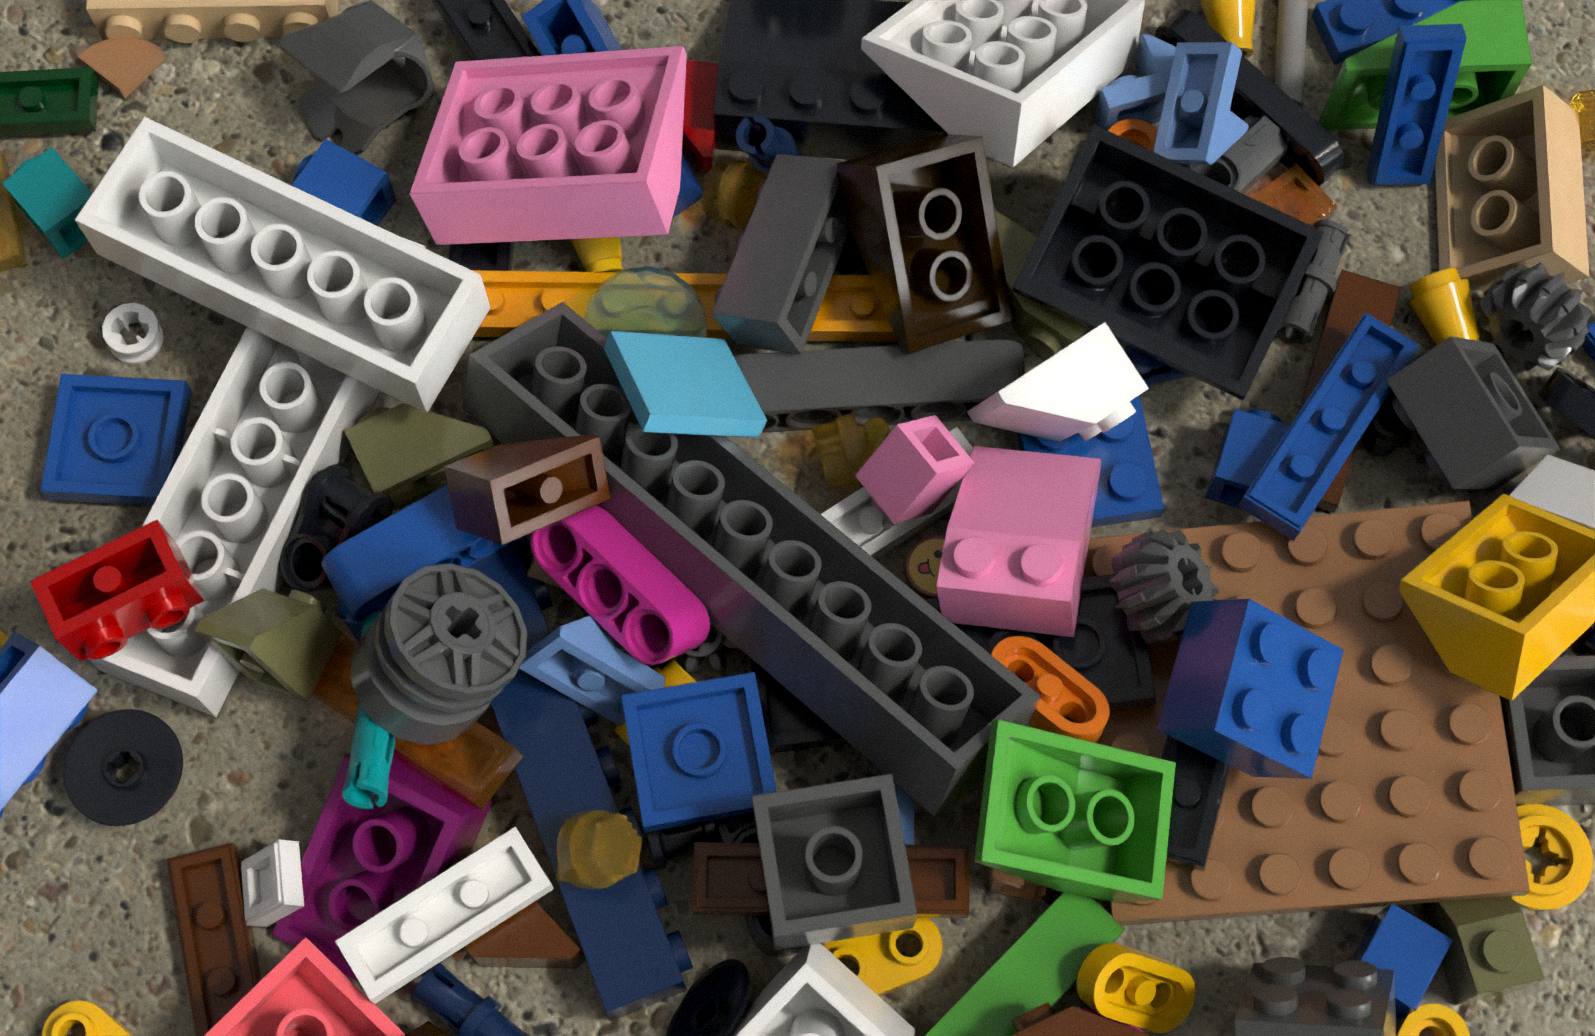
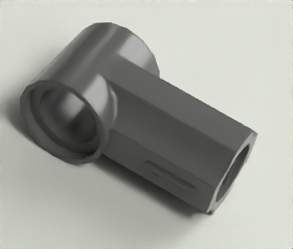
[1187,115,1289,194]

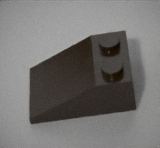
[837,134,1012,354]

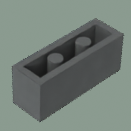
[712,154,850,355]

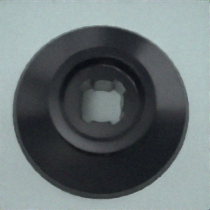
[63,709,183,826]
[666,959,753,1036]

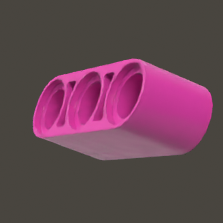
[531,505,710,665]

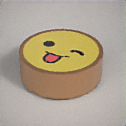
[905,536,945,599]

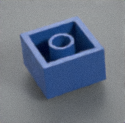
[1157,599,1344,779]

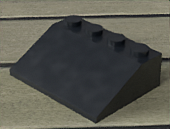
[713,0,948,160]
[1012,124,1324,401]

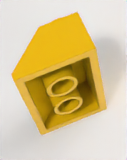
[1399,494,1595,701]

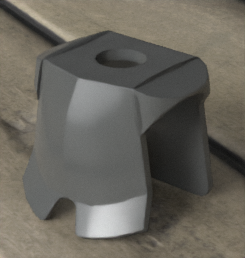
[279,0,435,155]

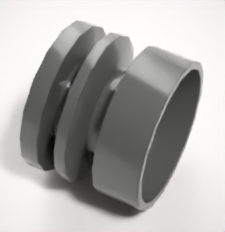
[350,563,527,745]

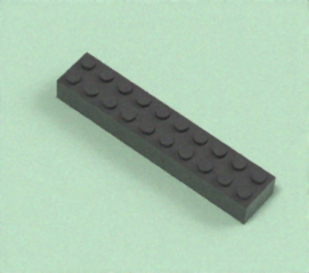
[462,302,1041,817]

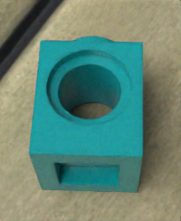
[2,147,93,259]

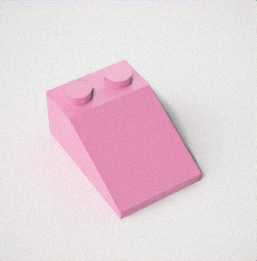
[936,446,1101,637]

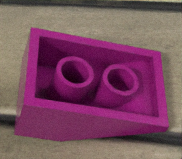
[272,750,492,982]

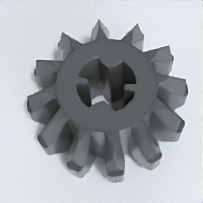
[1477,262,1592,371]
[1109,529,1219,644]

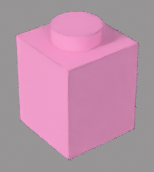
[855,415,975,524]

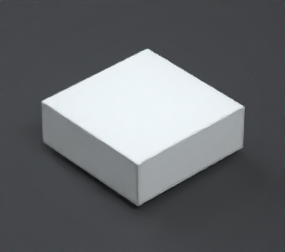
[241,839,304,927]

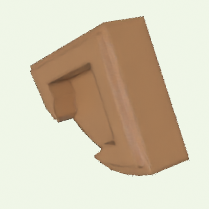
[77,38,166,99]
[986,868,1054,906]

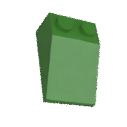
[1319,0,1532,130]
[974,719,1176,903]

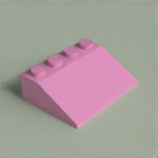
[409,46,687,245]

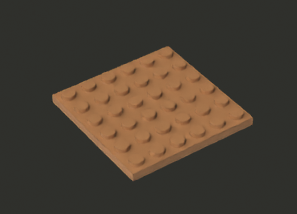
[1083,501,1530,926]

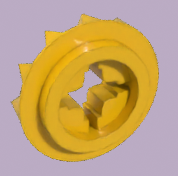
[1512,804,1593,911]

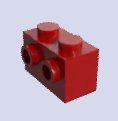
[30,519,204,662]

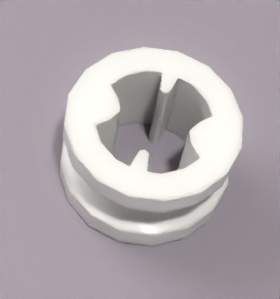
[102,303,163,364]

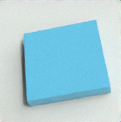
[604,331,767,438]

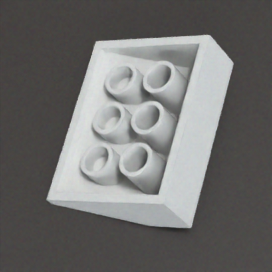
[861,0,1145,168]

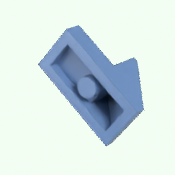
[1094,34,1176,131]
[1153,42,1249,165]
[519,615,665,726]

